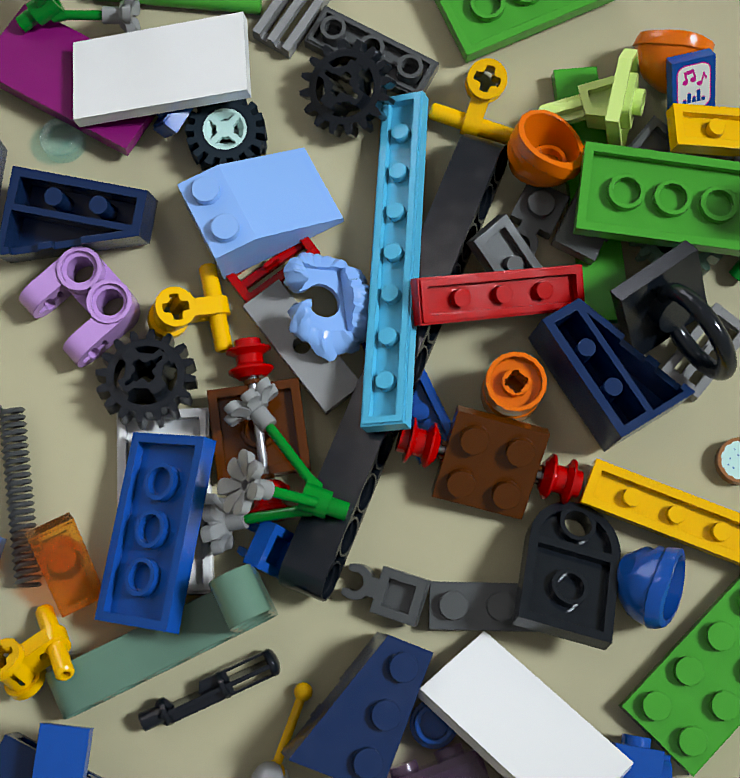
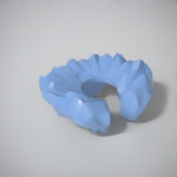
[283,252,370,362]

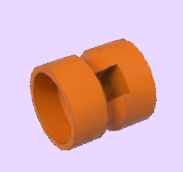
[480,351,547,421]

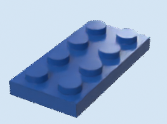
[94,432,217,634]

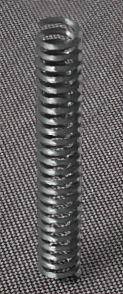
[0,405,42,587]

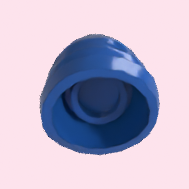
[617,546,686,629]

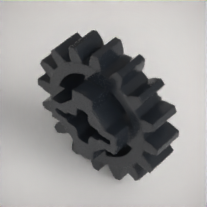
[299,38,397,138]
[95,329,198,430]

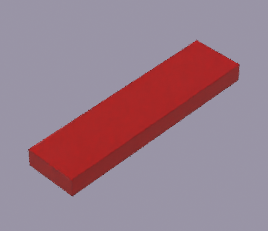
[410,264,585,326]

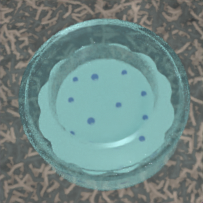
[39,118,86,163]

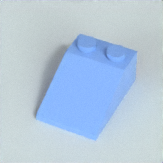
[177,147,344,280]

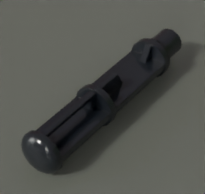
[138,649,280,732]

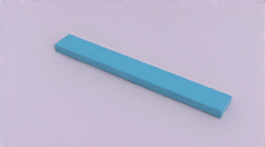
[360,91,429,433]

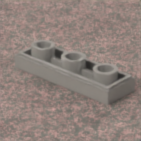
[243,279,358,415]

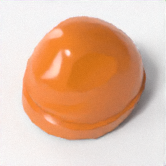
[632,29,715,95]
[507,110,584,187]

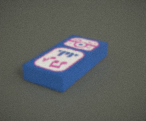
[666,48,716,110]

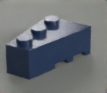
[0,166,158,263]
[528,298,695,452]
[281,632,433,778]

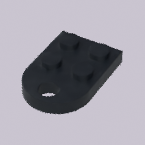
[512,502,621,650]

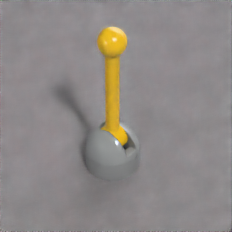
[251,682,313,778]

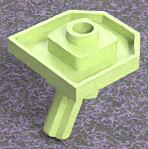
[538,48,646,146]

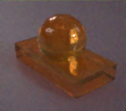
[24,512,101,618]

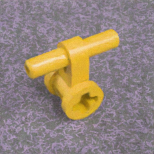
[428,58,514,144]
[147,263,233,353]
[0,604,75,701]

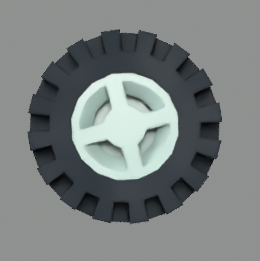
[185,99,268,171]

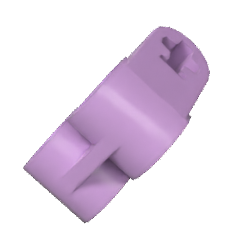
[19,246,140,367]

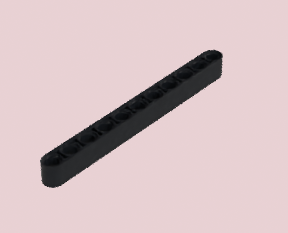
[278,133,508,602]

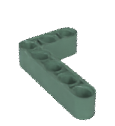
[45,564,278,720]

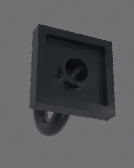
[610,240,737,381]

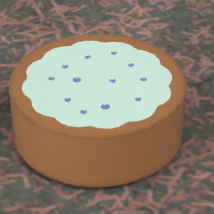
[714,437,740,485]

